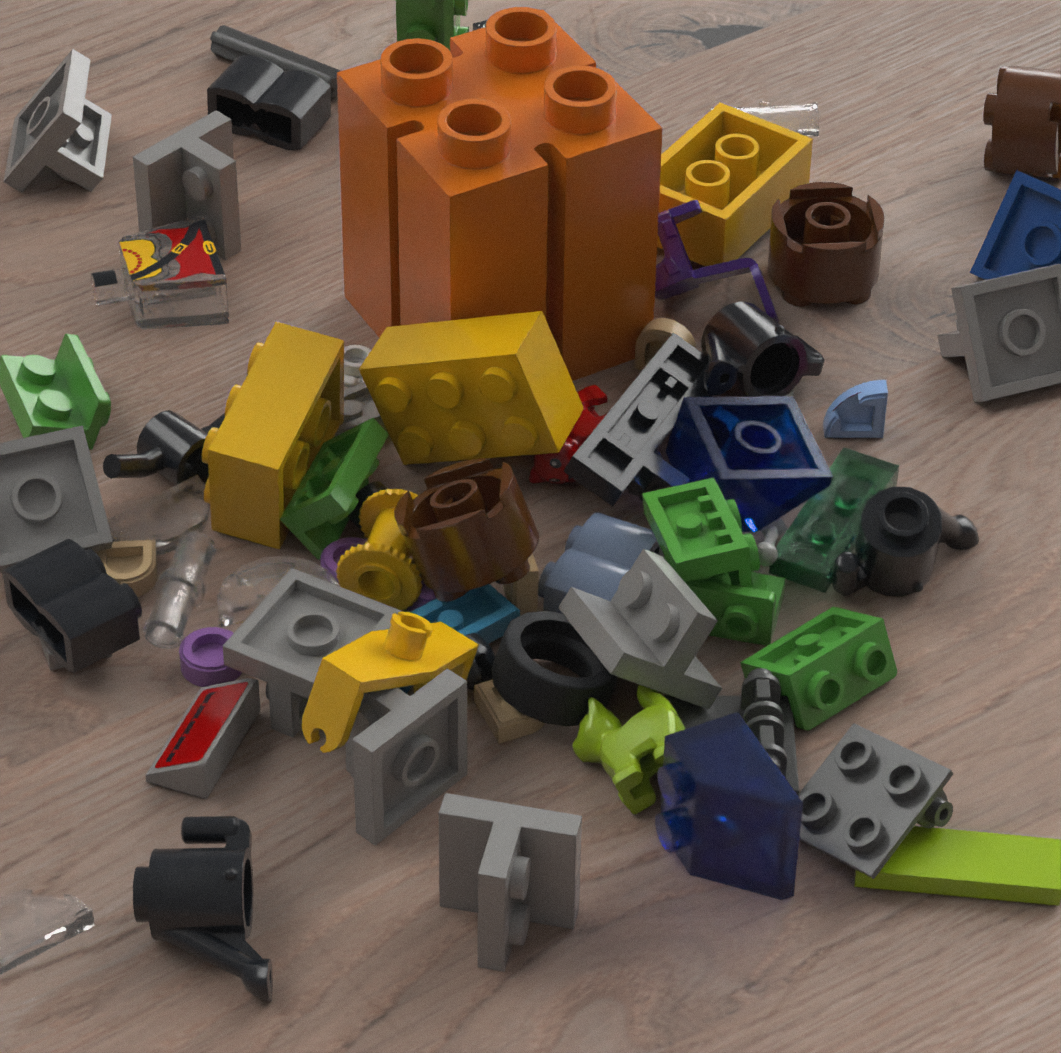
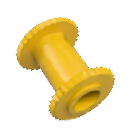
[336,488,423,610]

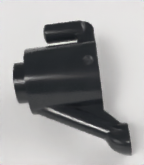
[701,301,825,404]
[832,486,979,597]
[133,816,273,1002]

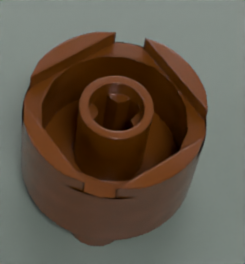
[983,66,1061,179]
[768,182,885,307]
[394,458,539,602]

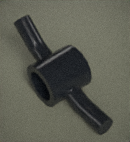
[103,410,225,491]

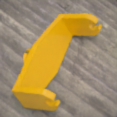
[302,611,479,753]

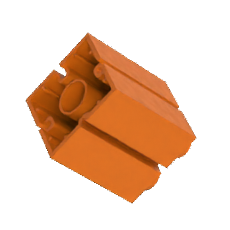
[337,7,662,381]

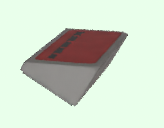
[146,678,260,799]

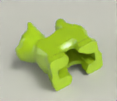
[572,684,704,815]

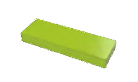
[854,826,1061,906]

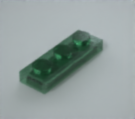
[769,447,899,593]

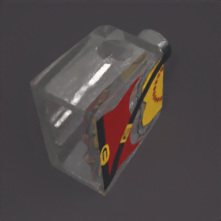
[91,215,229,330]

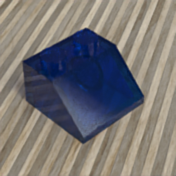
[665,396,833,532]
[655,712,803,900]

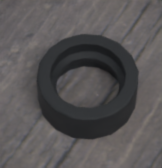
[491,611,618,727]

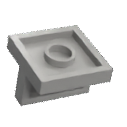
[4,49,112,192]
[133,110,242,260]
[937,264,1061,402]
[0,425,113,573]
[558,549,723,709]
[223,568,401,737]
[345,668,467,845]
[439,793,582,972]

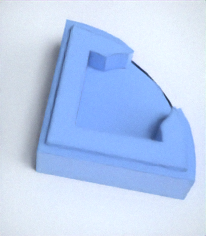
[823,380,888,438]

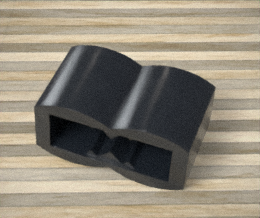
[207,55,331,150]
[2,539,142,673]

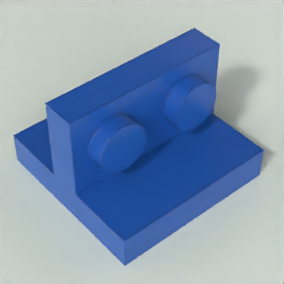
[970,170,1061,280]

